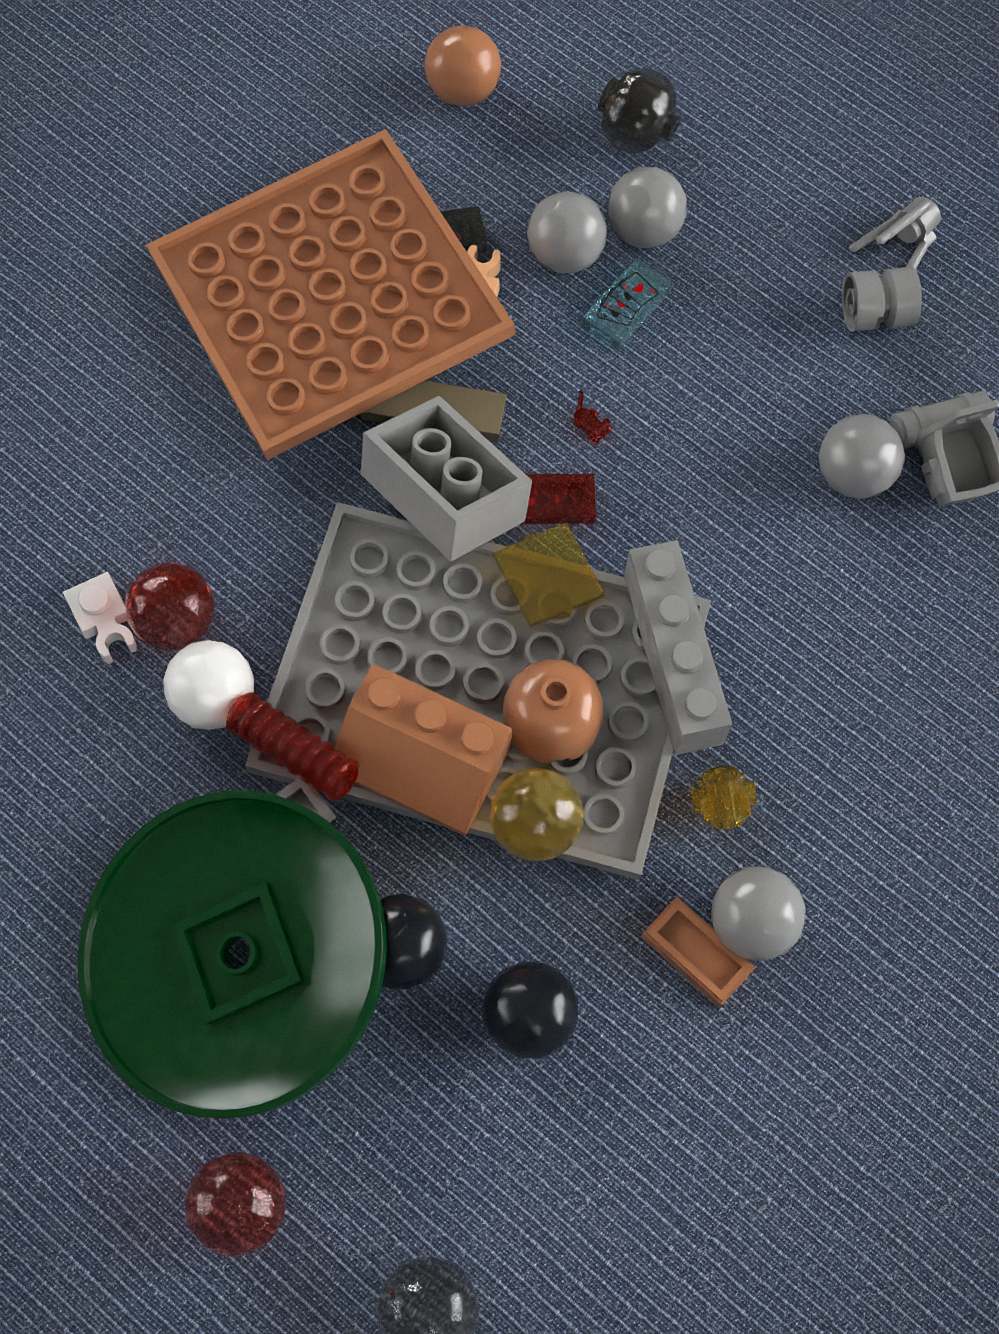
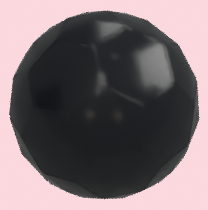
[380,894,447,989]
[483,961,578,1059]

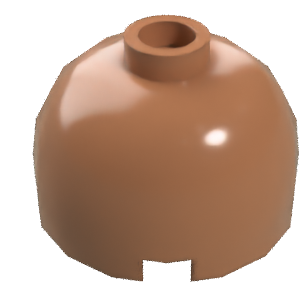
[503,659,603,763]

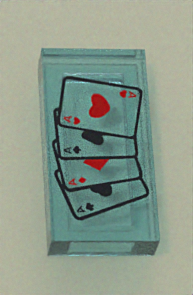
[581,258,673,350]

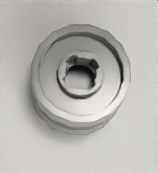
[842,267,922,332]

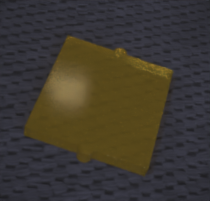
[494,522,604,628]

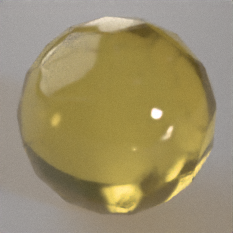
[490,767,583,862]

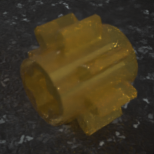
[691,766,758,829]

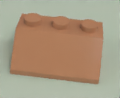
[327,663,513,837]

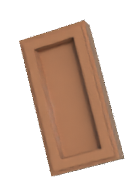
[641,897,756,1009]

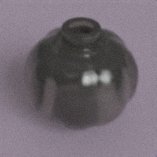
[598,68,681,153]

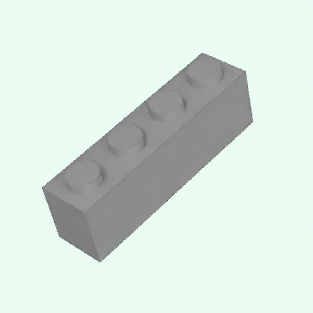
[624,540,732,755]

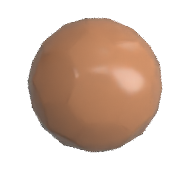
[424,25,501,107]

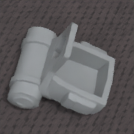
[890,391,999,506]

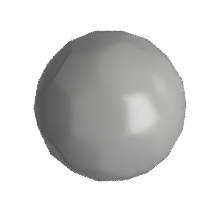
[607,167,687,248]
[527,191,607,273]
[818,414,905,499]
[711,866,806,961]

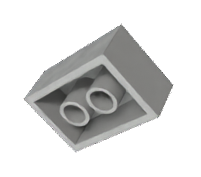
[361,396,532,562]

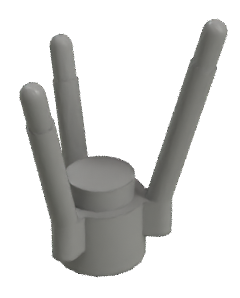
[849,196,941,270]

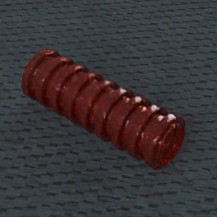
[226,692,359,801]

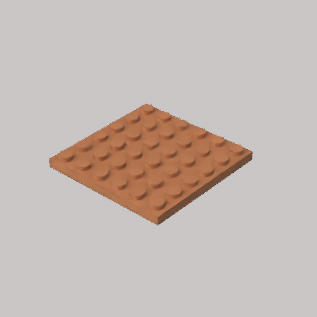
[146,129,516,460]

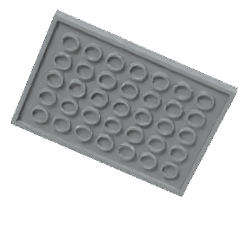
[245,502,711,880]

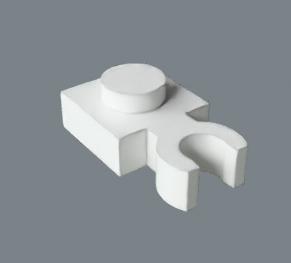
[63,571,137,664]

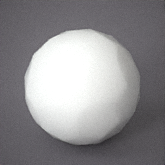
[163,640,254,730]

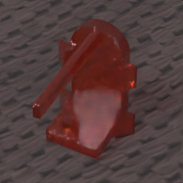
[573,390,613,444]

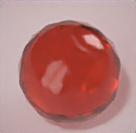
[125,562,215,651]
[185,1152,286,1257]

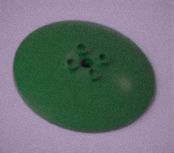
[78,790,387,1119]

